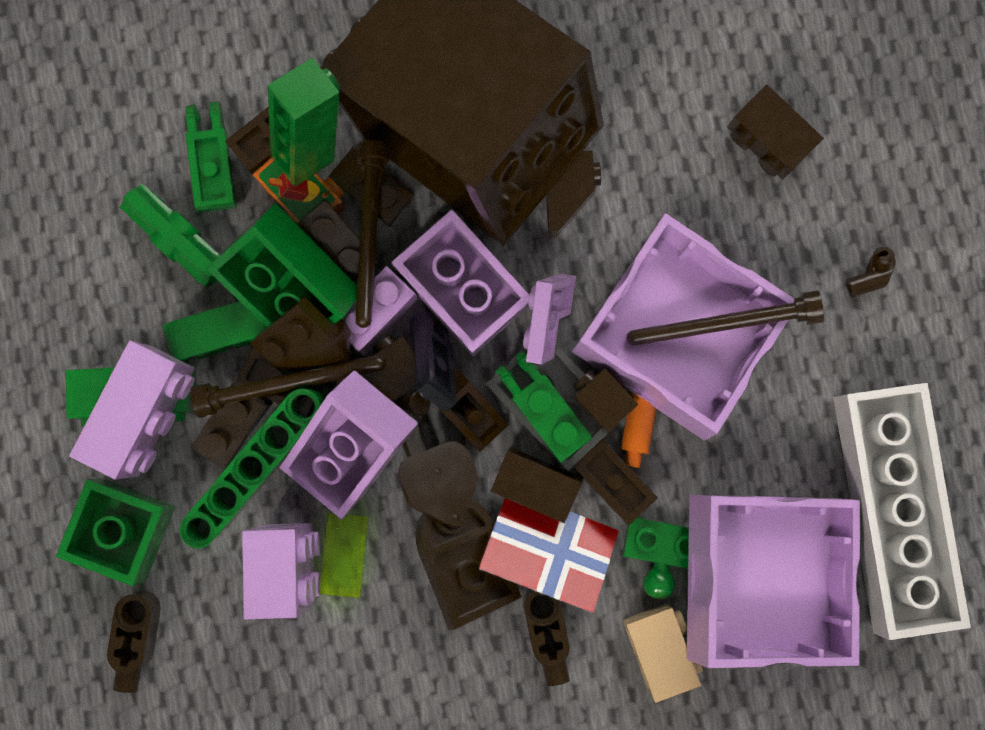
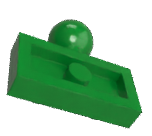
[622,518,689,600]

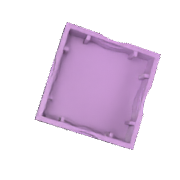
[572,213,794,441]
[687,495,860,668]

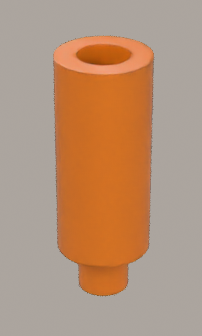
[620,391,657,468]

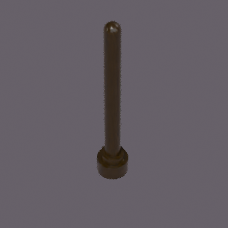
[355,140,389,328]
[626,290,824,346]
[191,355,386,418]

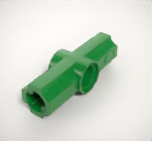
[119,183,220,289]

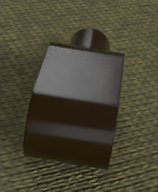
[523,589,570,686]
[107,591,161,693]

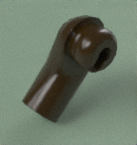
[845,247,896,297]

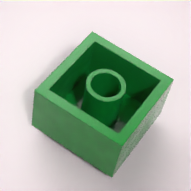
[55,478,176,586]

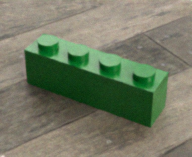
[268,57,340,187]

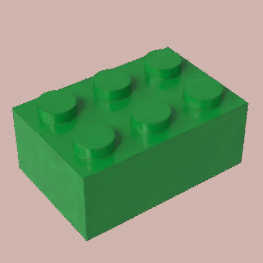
[207,203,357,327]

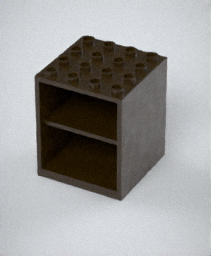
[320,0,604,246]

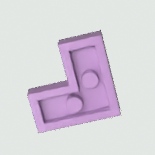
[523,273,576,365]

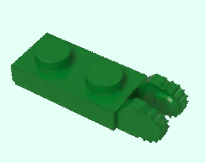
[185,101,237,213]
[495,351,593,463]

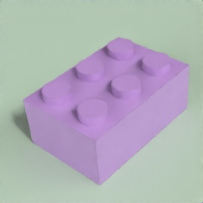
[391,209,530,357]
[69,340,195,480]
[280,370,418,520]
[242,523,321,620]

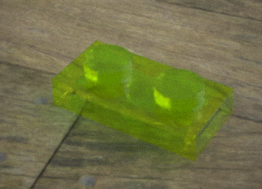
[320,513,369,598]

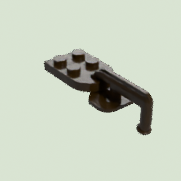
[395,391,522,630]

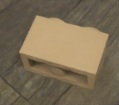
[622,603,703,703]

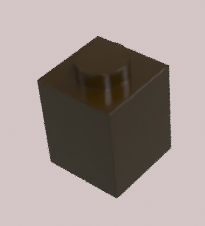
[572,369,638,433]

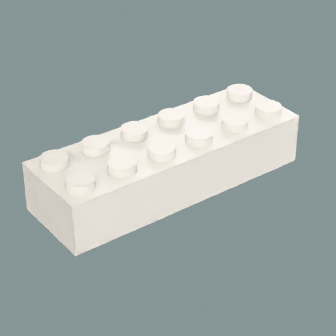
[833,383,971,640]

